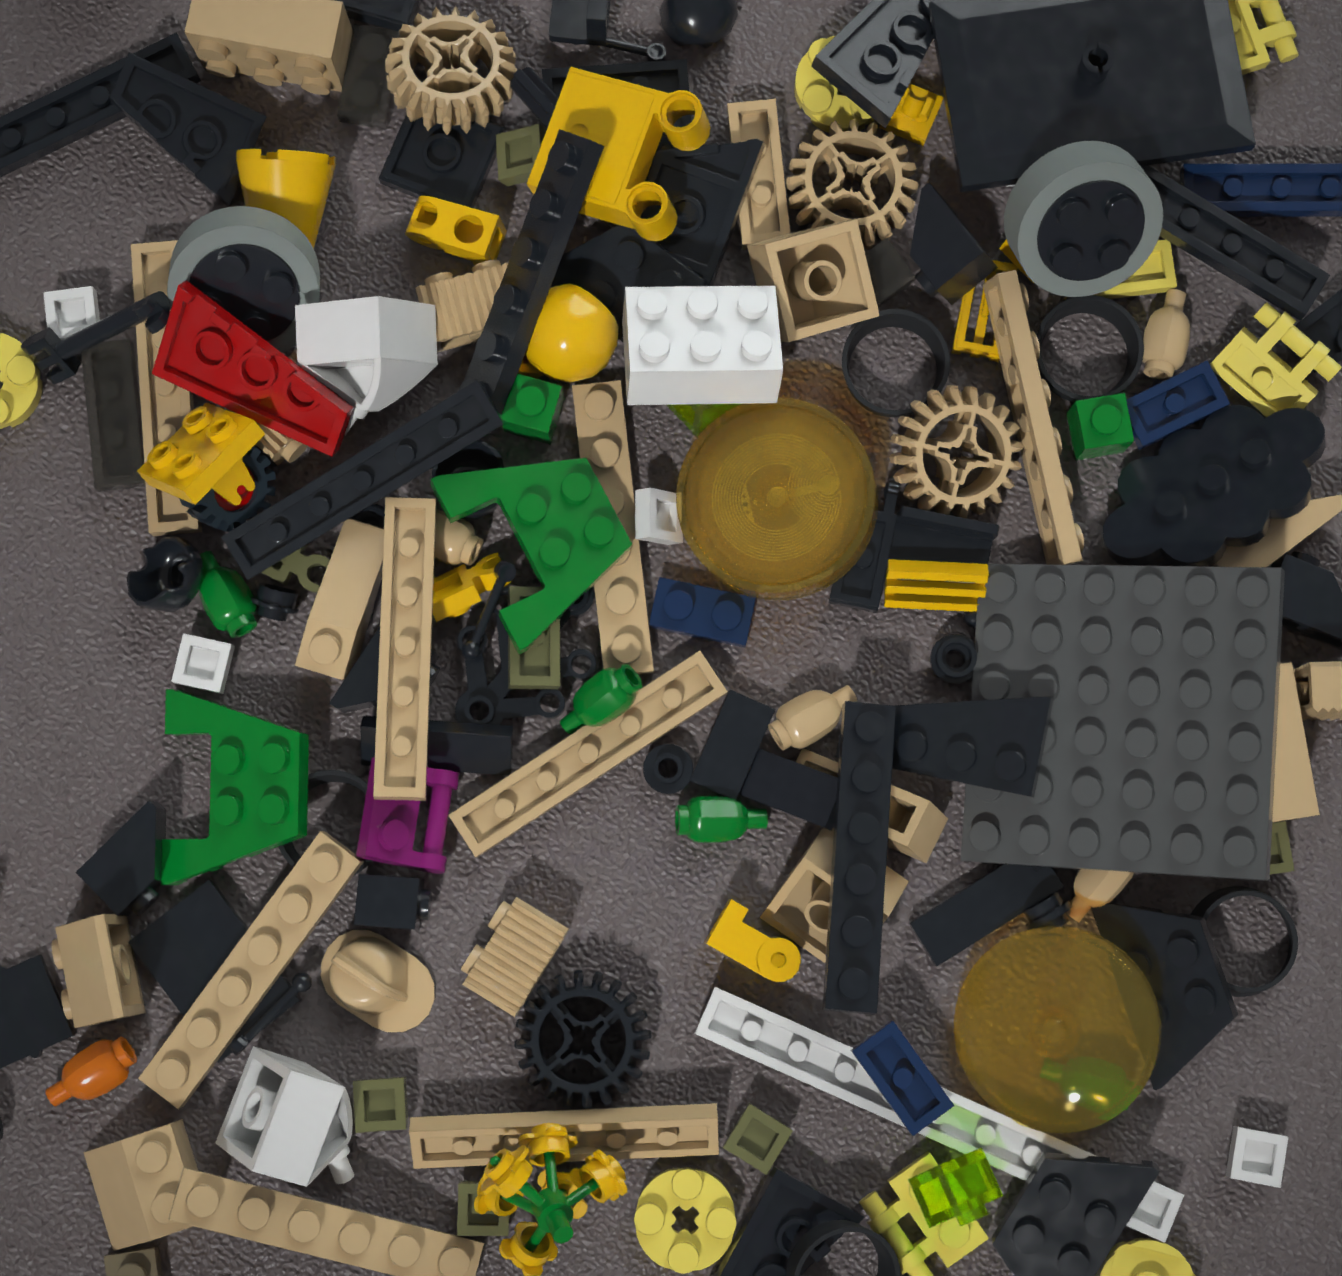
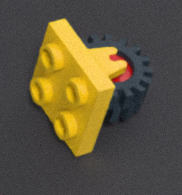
[137,403,276,532]

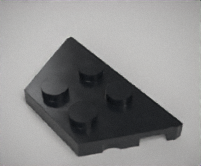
[641,139,766,286]
[551,225,707,342]
[1091,902,1238,1090]
[992,1152,1160,1276]

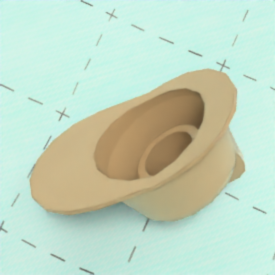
[321,930,435,1032]

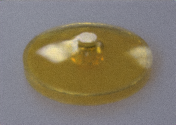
[954,926,1161,1133]

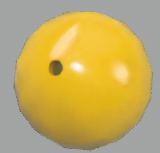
[525,284,618,383]

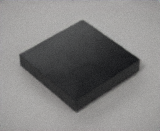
[378,113,506,208]

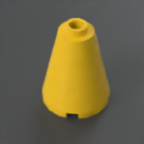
[236,149,336,249]

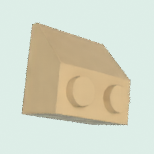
[747,219,880,342]
[760,828,909,963]
[52,914,146,1028]
[83,1119,198,1251]

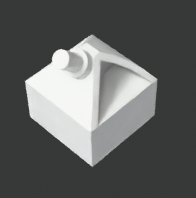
[295,296,438,435]
[215,1046,354,1187]

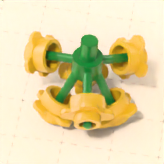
[474,1123,627,1276]

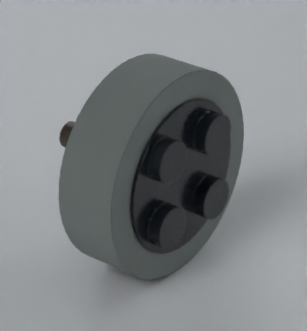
[1004,141,1163,297]
[167,206,320,353]

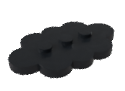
[1102,405,1326,567]

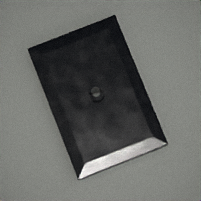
[928,0,1256,192]

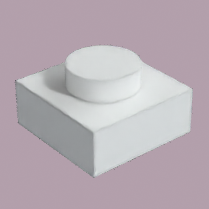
[43,286,100,340]
[635,488,683,545]
[171,633,235,694]
[1226,1126,1288,1188]

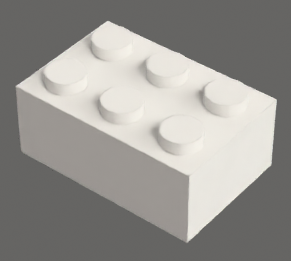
[622,286,783,405]

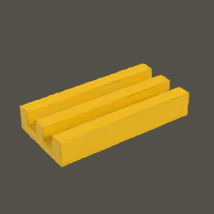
[951,260,1018,362]
[884,559,989,612]

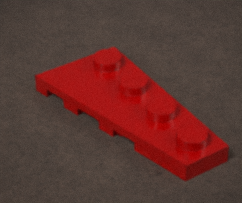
[152,280,354,457]

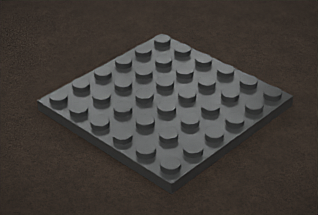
[961,564,1285,881]

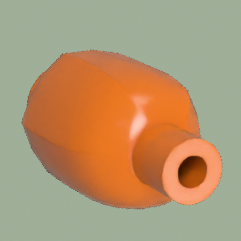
[45,1036,137,1107]

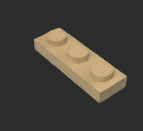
[727,99,790,250]

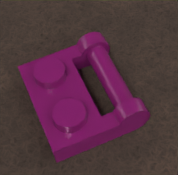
[356,757,460,874]

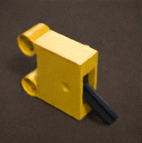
[511,66,710,242]

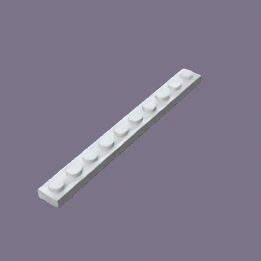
[695,987,1184,1243]

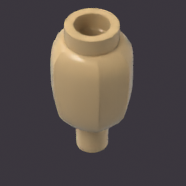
[1143,289,1190,380]
[435,509,483,566]
[768,685,857,750]
[1065,869,1134,923]

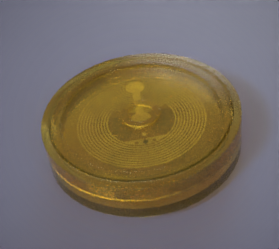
[676,397,878,600]

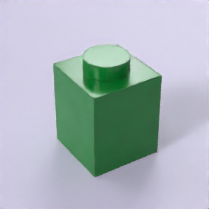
[501,373,565,445]
[1066,393,1134,461]

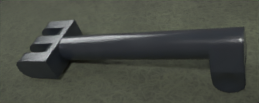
[21,291,170,384]

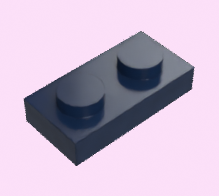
[1126,360,1230,450]
[649,577,756,648]
[850,1020,954,1136]

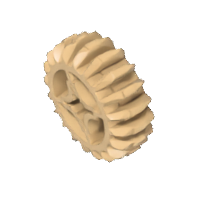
[385,5,517,135]
[786,118,918,250]
[889,385,1024,518]

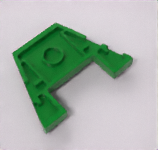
[430,458,632,655]
[161,689,309,885]

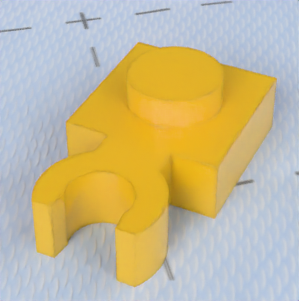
[433,553,512,622]

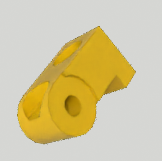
[405,196,507,265]
[704,899,801,982]

